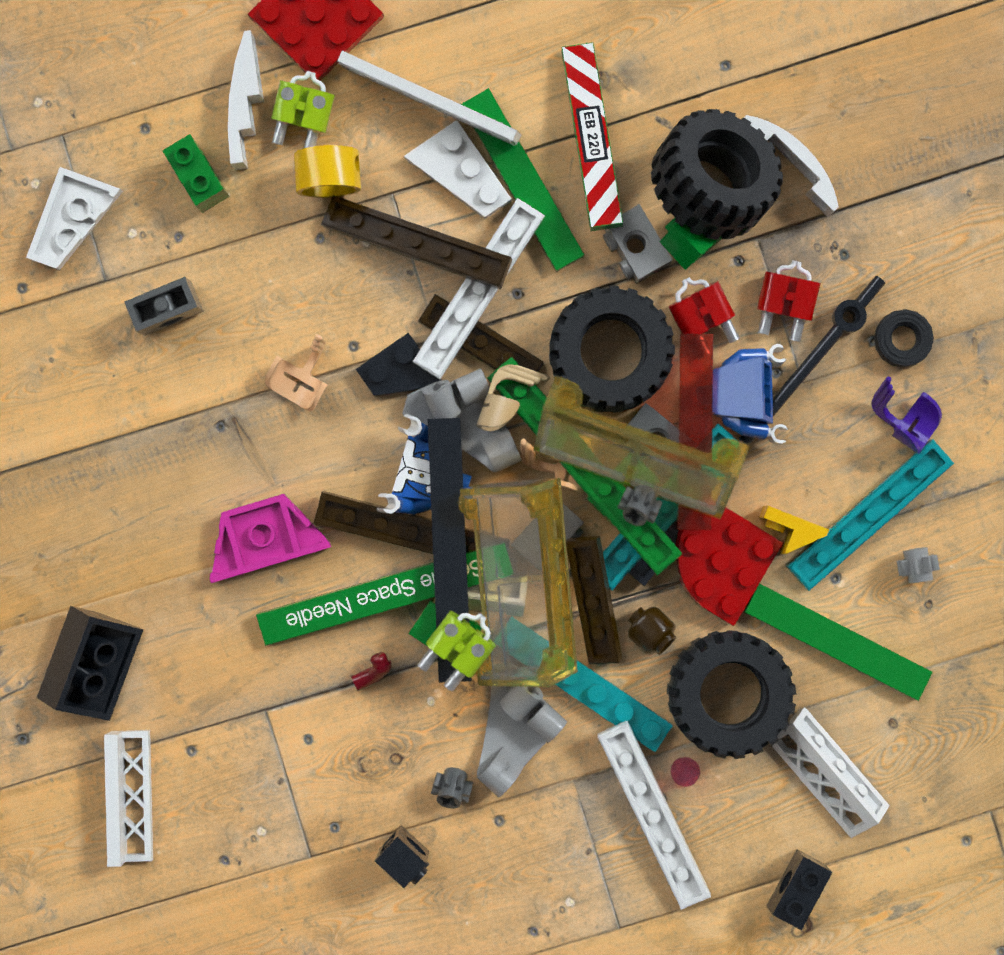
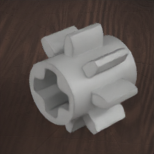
[897,547,940,583]

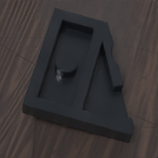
[356,332,441,397]

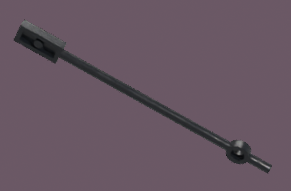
[628,276,886,586]

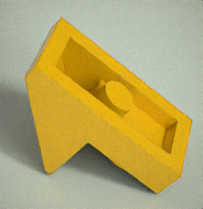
[759,506,829,554]

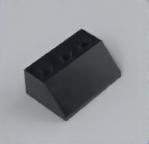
[37,606,143,721]

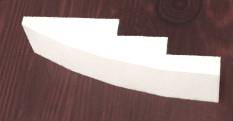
[228,30,264,170]

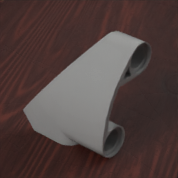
[402,368,522,473]
[477,663,567,798]

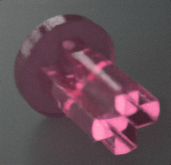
[670,757,700,786]

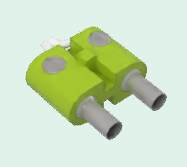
[271,71,335,148]
[417,611,496,692]

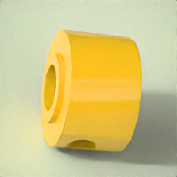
[294,145,361,198]

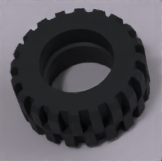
[651,109,783,240]
[549,286,675,413]
[667,630,797,759]

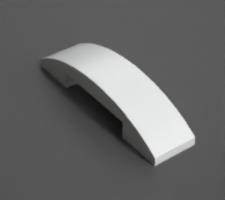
[744,115,839,217]

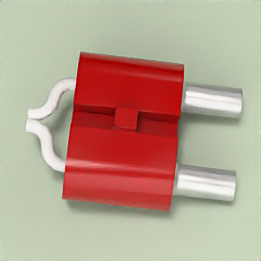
[757,260,821,342]
[668,277,739,358]

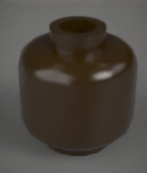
[628,607,676,655]

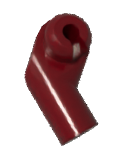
[351,652,392,691]

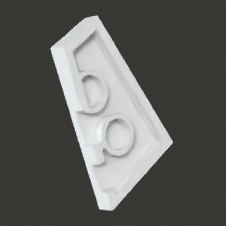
[404,120,511,219]
[26,167,123,270]

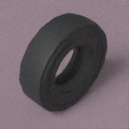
[874,309,934,368]

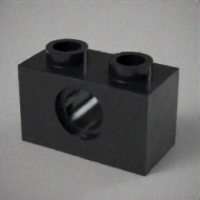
[375,825,430,888]
[767,849,833,931]

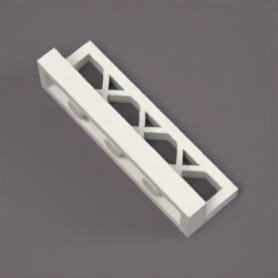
[772,707,890,838]
[104,730,153,867]

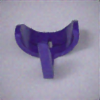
[871,376,942,454]

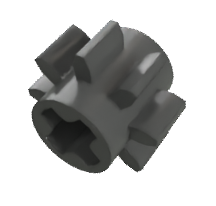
[618,485,662,526]
[431,767,473,809]

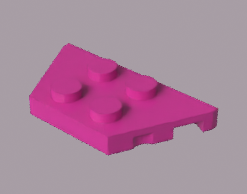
[210,494,332,583]

